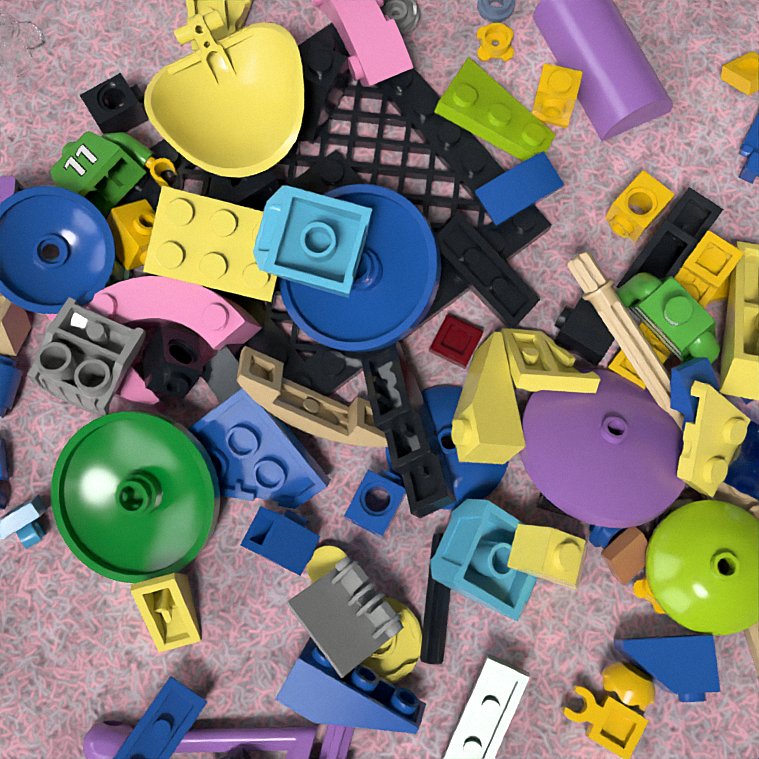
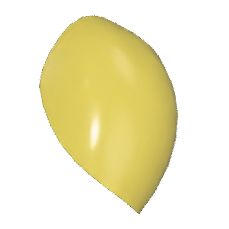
[144,9,304,178]

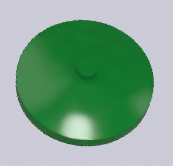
[51,410,220,584]

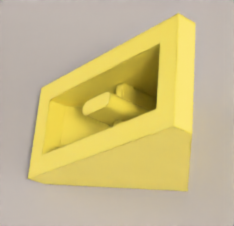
[130,573,201,653]

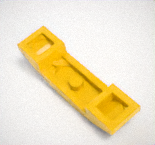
[608,230,745,389]

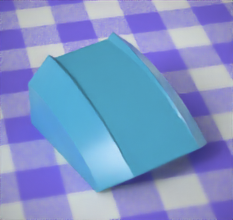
[253,185,372,298]
[430,498,538,622]

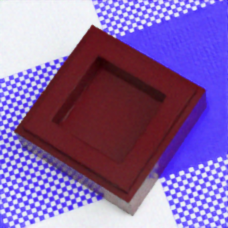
[429,314,484,369]

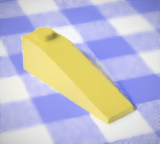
[720,241,759,400]

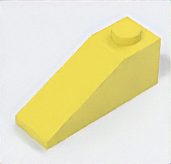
[451,332,526,464]

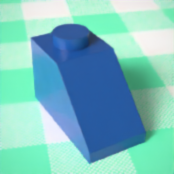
[614,634,721,702]

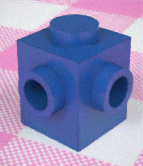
[240,506,321,576]

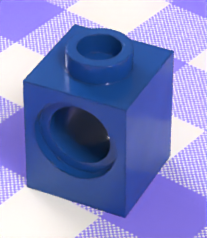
[344,468,406,539]

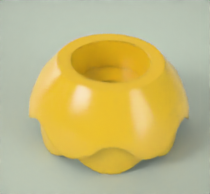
[601,661,656,711]

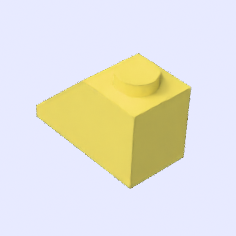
[507,524,588,590]

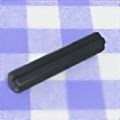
[420,533,451,665]

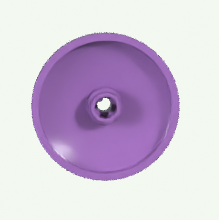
[519,369,685,528]

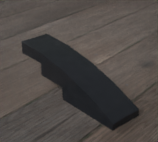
[360,342,457,519]

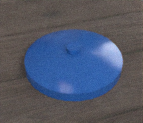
[278,184,441,352]

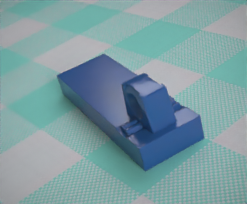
[113,676,208,759]

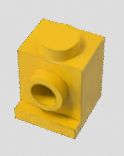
[532,63,583,128]

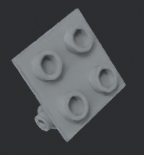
[286,555,404,678]

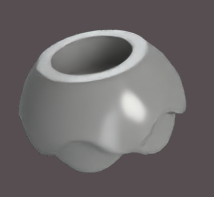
[380,0,420,36]

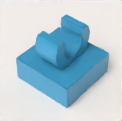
[0,494,47,549]

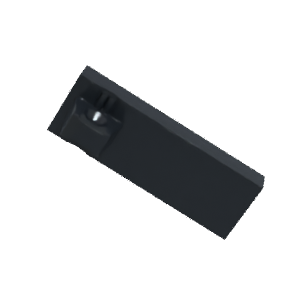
[435,212,540,329]

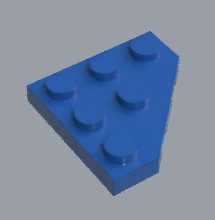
[187,387,331,509]

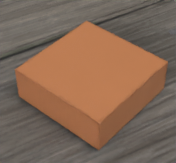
[600,526,648,585]

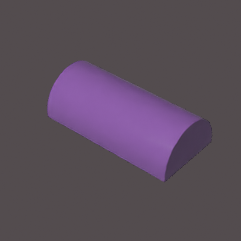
[533,0,673,141]

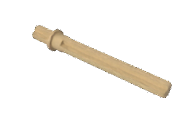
[567,251,684,431]

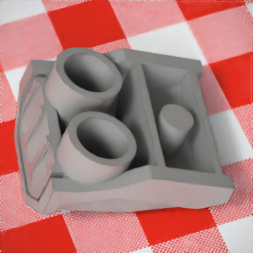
[27,297,146,415]

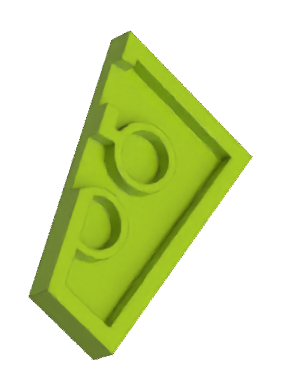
[434,57,556,162]

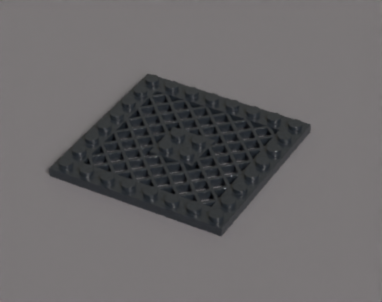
[125,22,552,397]

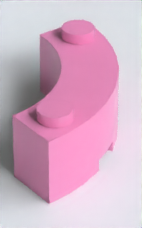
[310,0,413,86]
[82,276,262,350]

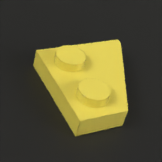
[501,328,600,393]

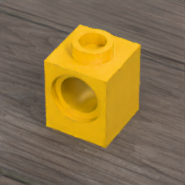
[605,170,675,243]

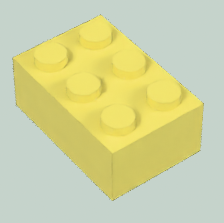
[143,186,277,302]

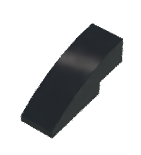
[616,187,724,289]

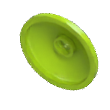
[645,500,759,635]

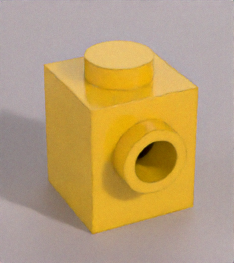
[107,199,156,271]

